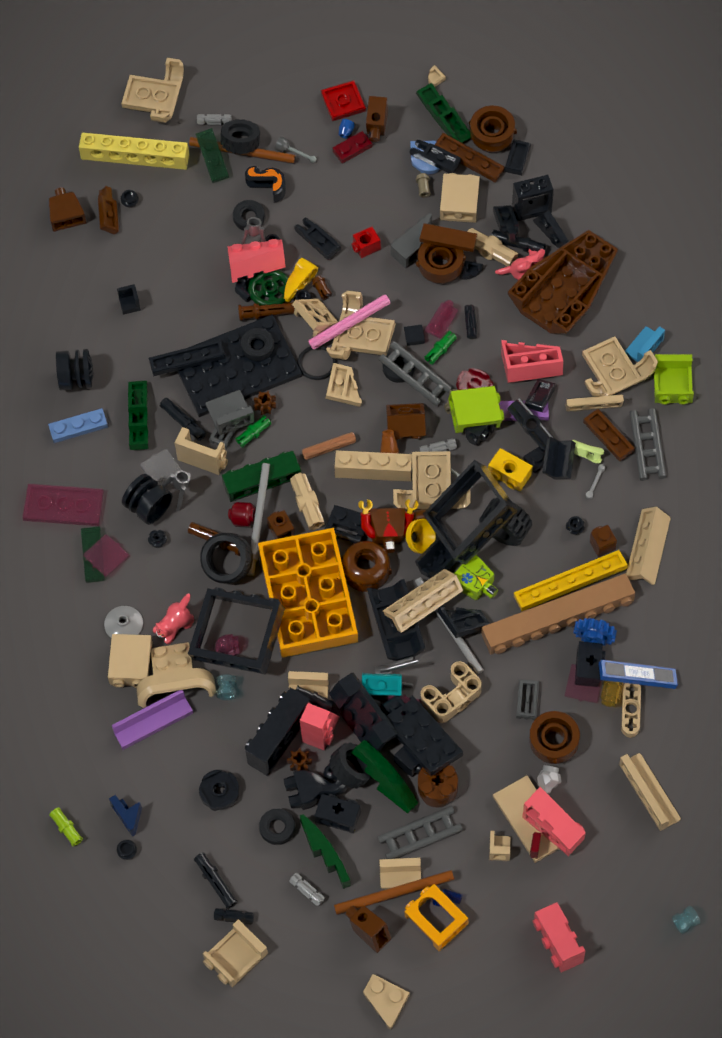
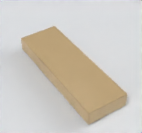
[565,395,624,411]

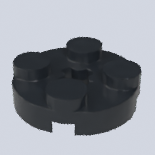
[199,770,239,811]

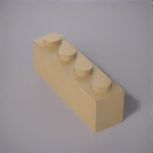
[335,450,412,482]

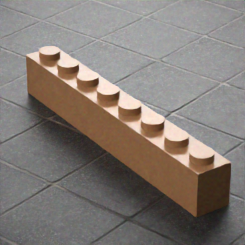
[481,573,635,655]

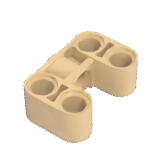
[421,661,481,723]

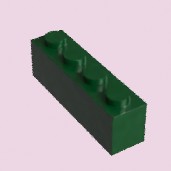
[222,451,301,502]

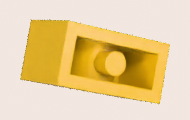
[488,448,533,491]

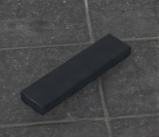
[148,340,225,377]

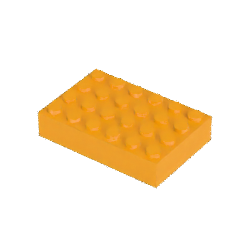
[258,528,358,658]

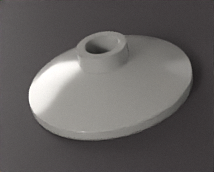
[104,606,143,639]

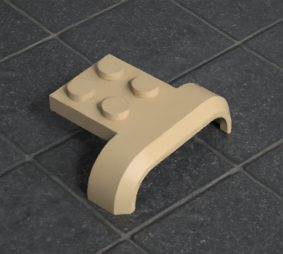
[121,58,184,123]
[326,291,396,360]
[582,336,658,397]
[393,451,471,509]
[137,642,217,708]

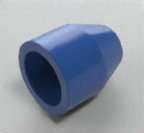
[339,119,355,139]

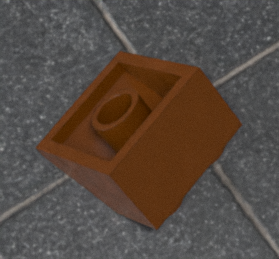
[386,403,426,440]

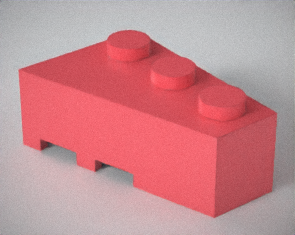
[227,239,286,283]
[501,340,563,383]
[300,703,340,750]
[522,787,586,856]
[532,902,585,973]

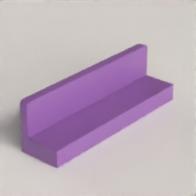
[112,690,193,750]

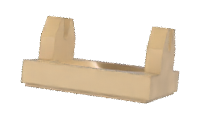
[292,299,338,337]

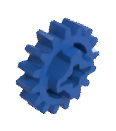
[573,618,617,646]

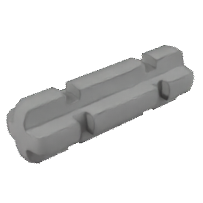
[197,114,232,125]
[420,438,457,452]
[289,873,325,906]

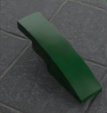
[416,82,471,143]
[128,381,149,450]
[352,740,418,814]
[300,814,351,889]

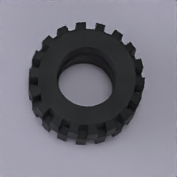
[479,498,532,546]

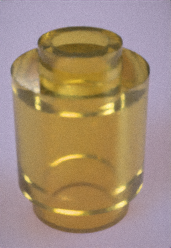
[600,680,623,707]

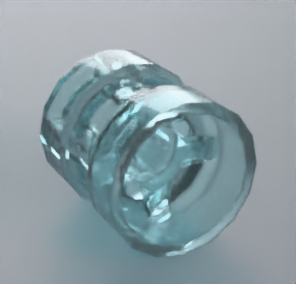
[217,674,236,700]
[672,906,700,934]

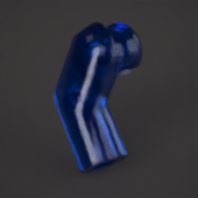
[432,889,463,906]

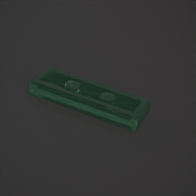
[196,128,229,183]
[81,526,105,583]

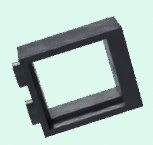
[512,175,554,222]

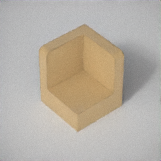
[489,831,510,861]

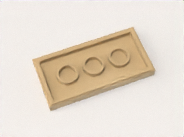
[493,776,559,863]

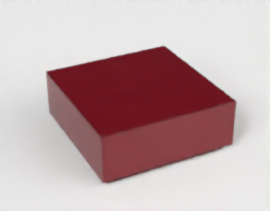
[530,832,541,859]

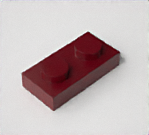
[332,131,372,164]

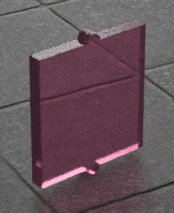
[83,534,129,577]
[565,664,601,703]

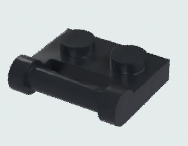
[324,505,365,544]

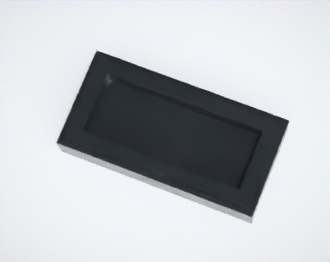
[504,139,531,176]
[525,379,555,412]

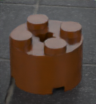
[418,765,458,808]

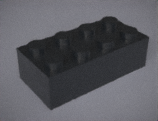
[245,687,311,776]

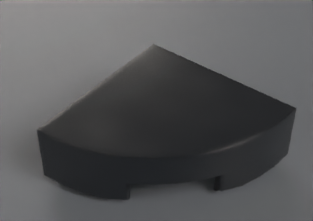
[461,261,483,280]

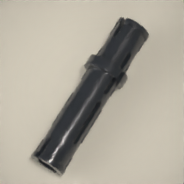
[491,229,546,252]
[159,397,206,441]
[194,852,238,909]

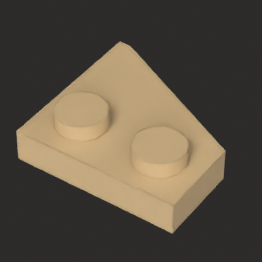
[325,363,362,407]
[363,974,410,1029]

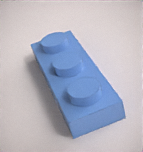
[48,408,108,443]

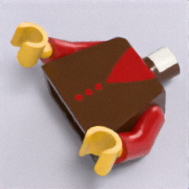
[358,499,418,553]

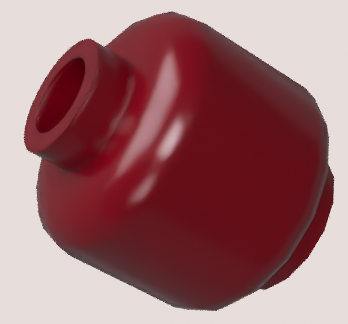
[228,502,256,527]

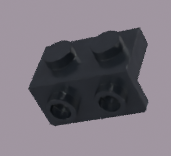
[415,537,457,578]

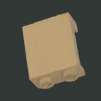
[440,173,480,223]
[175,427,228,475]
[108,634,153,688]
[203,919,268,987]

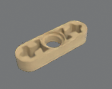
[621,683,641,738]

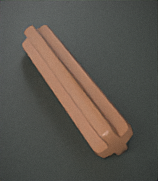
[302,432,356,460]

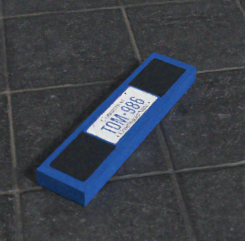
[599,660,678,689]

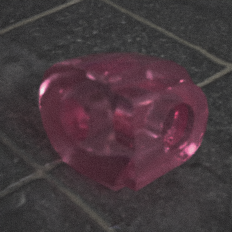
[215,634,240,656]

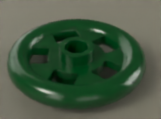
[248,270,288,306]

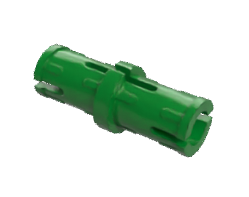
[424,331,457,365]
[235,415,271,448]

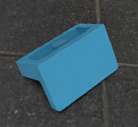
[625,326,665,362]

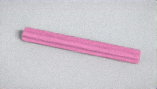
[308,294,390,349]

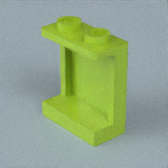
[654,354,694,404]
[448,386,504,433]

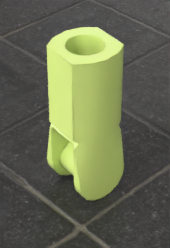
[572,440,604,463]

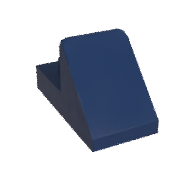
[109,794,142,837]

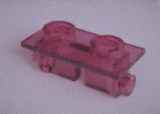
[425,300,458,339]

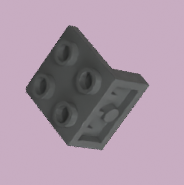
[206,390,254,435]

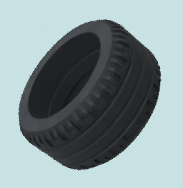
[200,533,253,584]

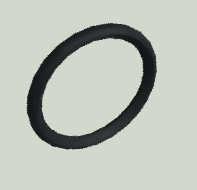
[297,345,337,380]

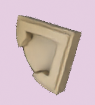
[428,65,446,87]

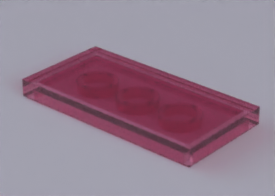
[23,484,104,526]

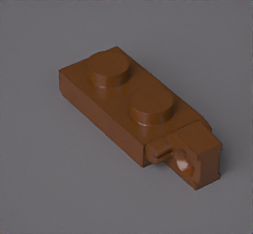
[98,186,119,235]

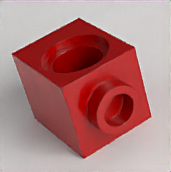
[351,226,381,258]

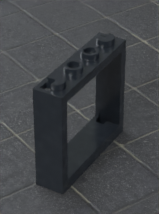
[423,460,518,565]
[188,587,285,675]

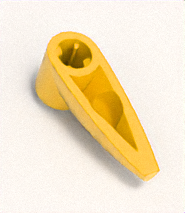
[284,257,318,302]

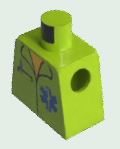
[454,555,498,600]

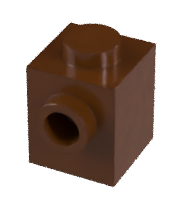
[267,510,295,539]
[590,525,617,558]

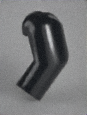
[235,276,251,302]

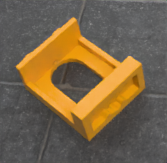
[404,884,469,951]

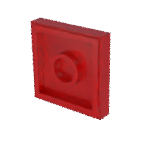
[321,80,366,121]

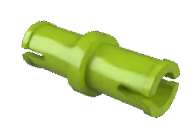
[49,807,83,847]

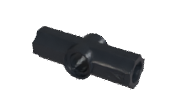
[507,398,553,452]

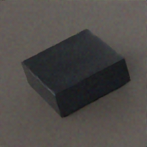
[404,324,425,346]

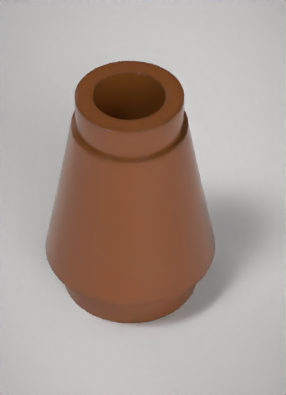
[380,430,399,453]

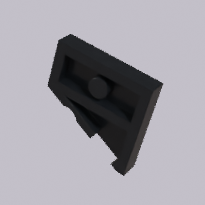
[533,211,569,248]
[437,606,490,638]

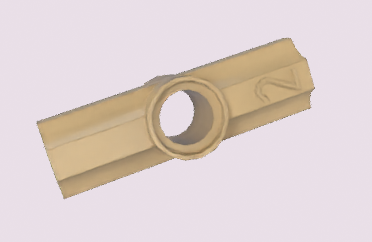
[467,228,518,267]
[290,473,325,530]

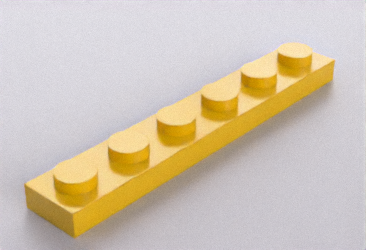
[514,550,628,611]

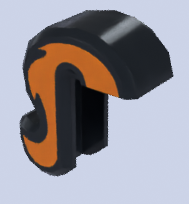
[245,166,286,203]

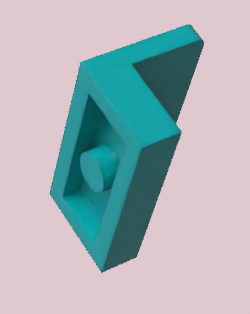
[362,673,402,696]

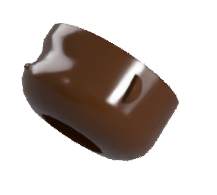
[468,105,517,152]
[416,243,466,284]
[341,541,392,592]
[529,711,580,764]

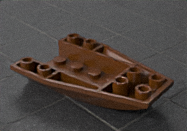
[507,230,618,334]

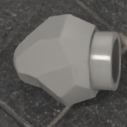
[537,765,561,795]

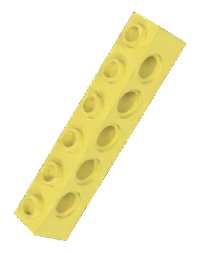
[79,133,189,170]

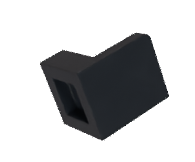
[117,284,141,315]

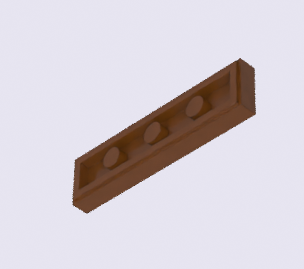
[435,133,505,183]

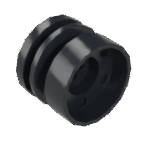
[56,349,94,391]
[122,473,173,525]

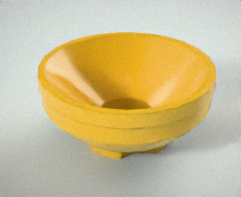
[405,519,436,554]

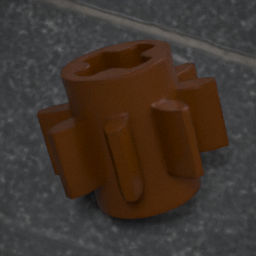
[253,391,277,415]
[287,748,312,771]

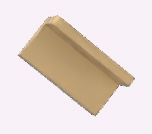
[288,671,329,699]
[380,858,421,889]

